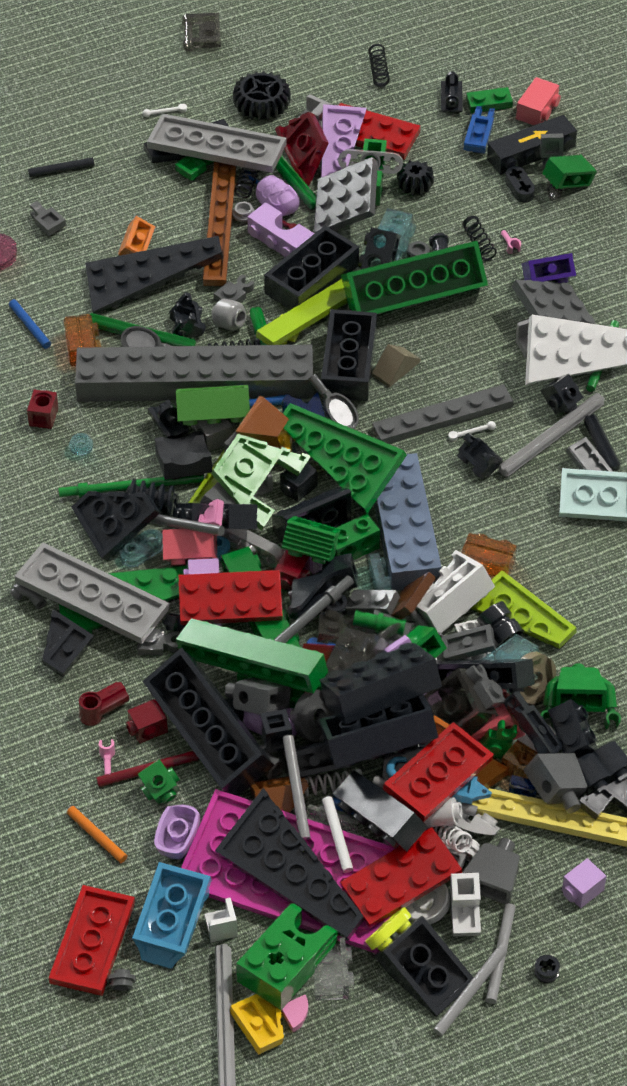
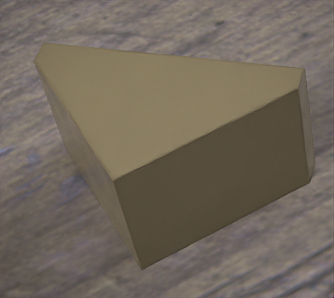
[372,344,421,388]

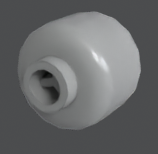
[212,299,247,331]

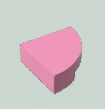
[198,499,224,526]
[281,995,308,1032]

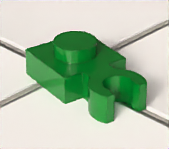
[175,156,214,181]
[479,720,517,760]

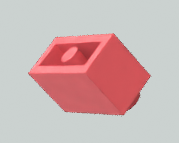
[516,77,561,125]
[162,529,217,566]

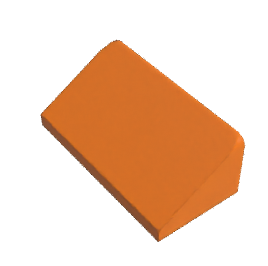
[118,216,155,256]

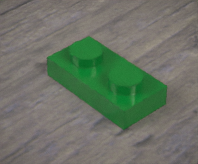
[466,87,513,113]

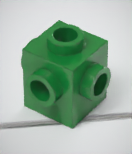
[138,759,180,805]

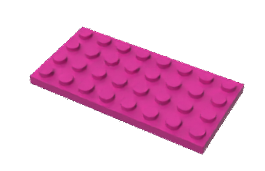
[181,789,396,953]

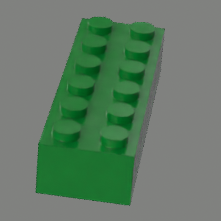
[341,241,488,314]

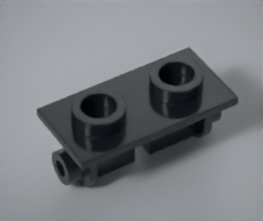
[441,71,463,112]

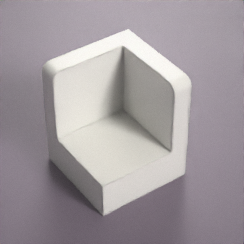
[204,898,237,943]

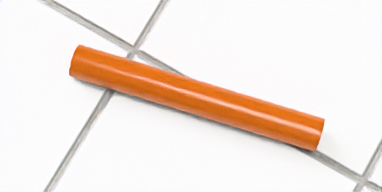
[67,806,128,863]

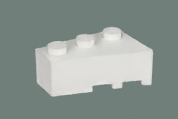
[415,550,495,633]

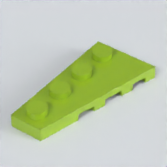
[470,570,577,649]

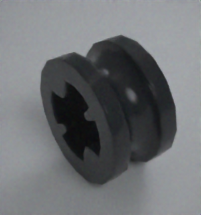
[534,955,560,983]

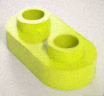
[365,907,412,951]

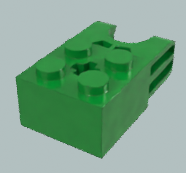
[236,904,338,1010]

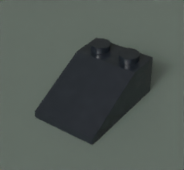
[373,916,474,1017]

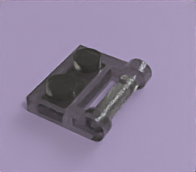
[182,13,221,52]

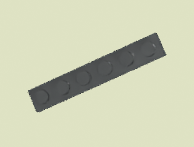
[372,384,513,444]

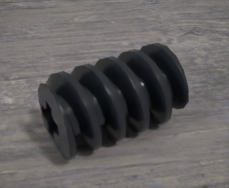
[126,478,179,517]

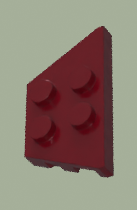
[275,112,329,186]

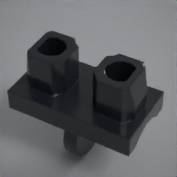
[148,400,189,439]

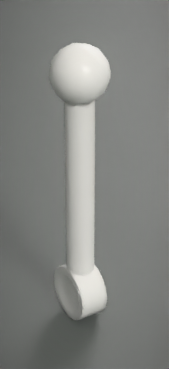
[143,104,187,118]
[448,421,496,441]

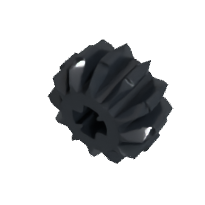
[397,159,434,196]

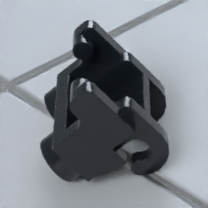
[169,292,206,338]
[457,433,503,479]

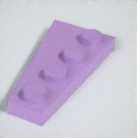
[321,104,367,177]

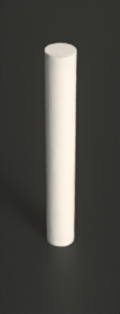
[322,796,353,873]

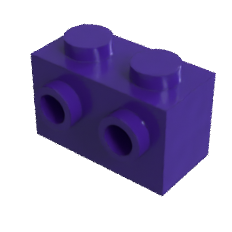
[522,253,576,283]

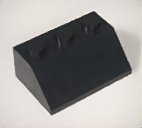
[272,488,351,544]

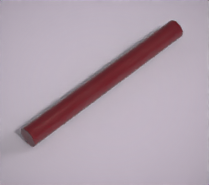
[96,751,200,787]

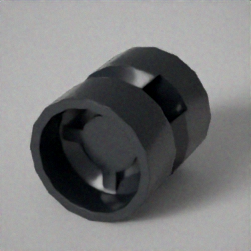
[477,601,524,649]

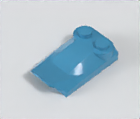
[132,862,212,969]

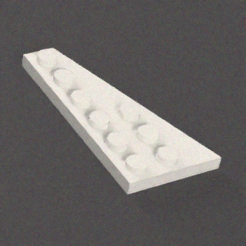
[525,315,627,385]

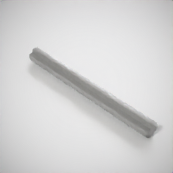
[499,393,605,477]
[215,944,236,1086]

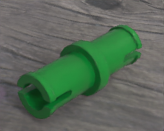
[353,610,406,636]

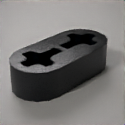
[505,166,535,203]

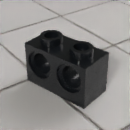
[358,227,401,270]

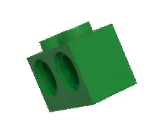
[334,514,380,560]

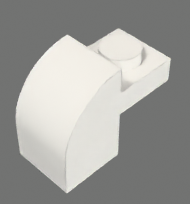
[450,873,481,936]

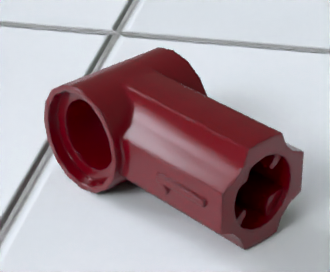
[79,682,129,726]

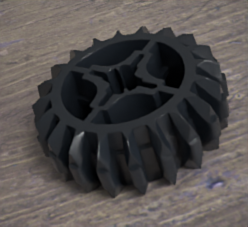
[233,71,291,121]

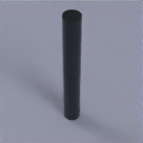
[28,157,95,177]

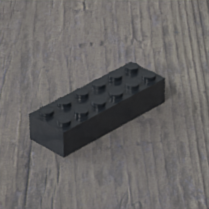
[142,648,274,796]

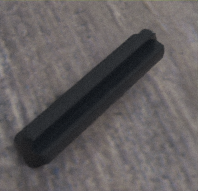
[584,414,621,472]

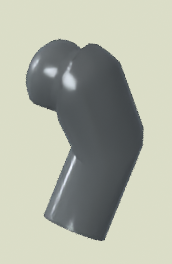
[10,583,47,609]

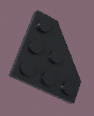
[71,491,160,561]

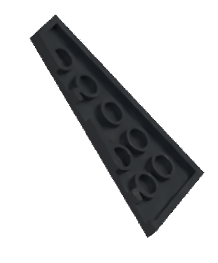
[85,236,223,315]
[215,788,364,941]

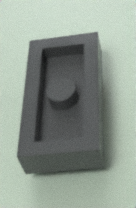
[345,590,400,615]
[441,624,496,661]

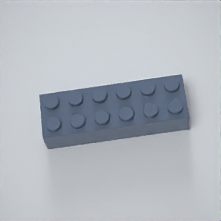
[374,453,441,591]

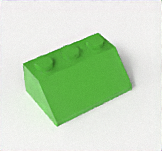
[176,385,250,425]

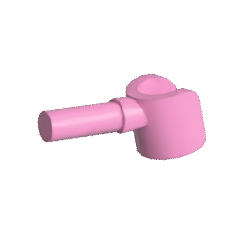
[501,230,521,254]
[99,739,115,775]

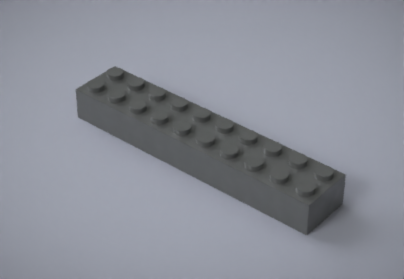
[75,345,313,402]

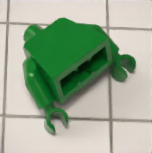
[540,663,621,729]

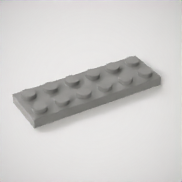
[147,114,287,173]
[14,543,169,644]

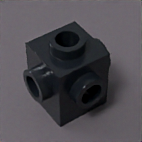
[540,374,584,414]

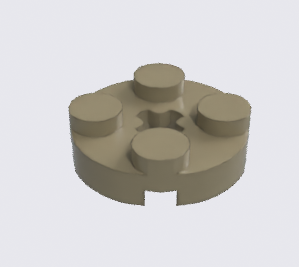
[520,651,556,704]

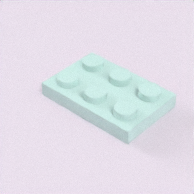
[559,468,627,521]

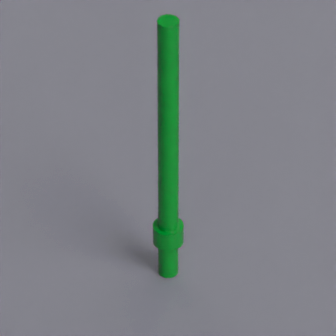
[58,474,204,498]

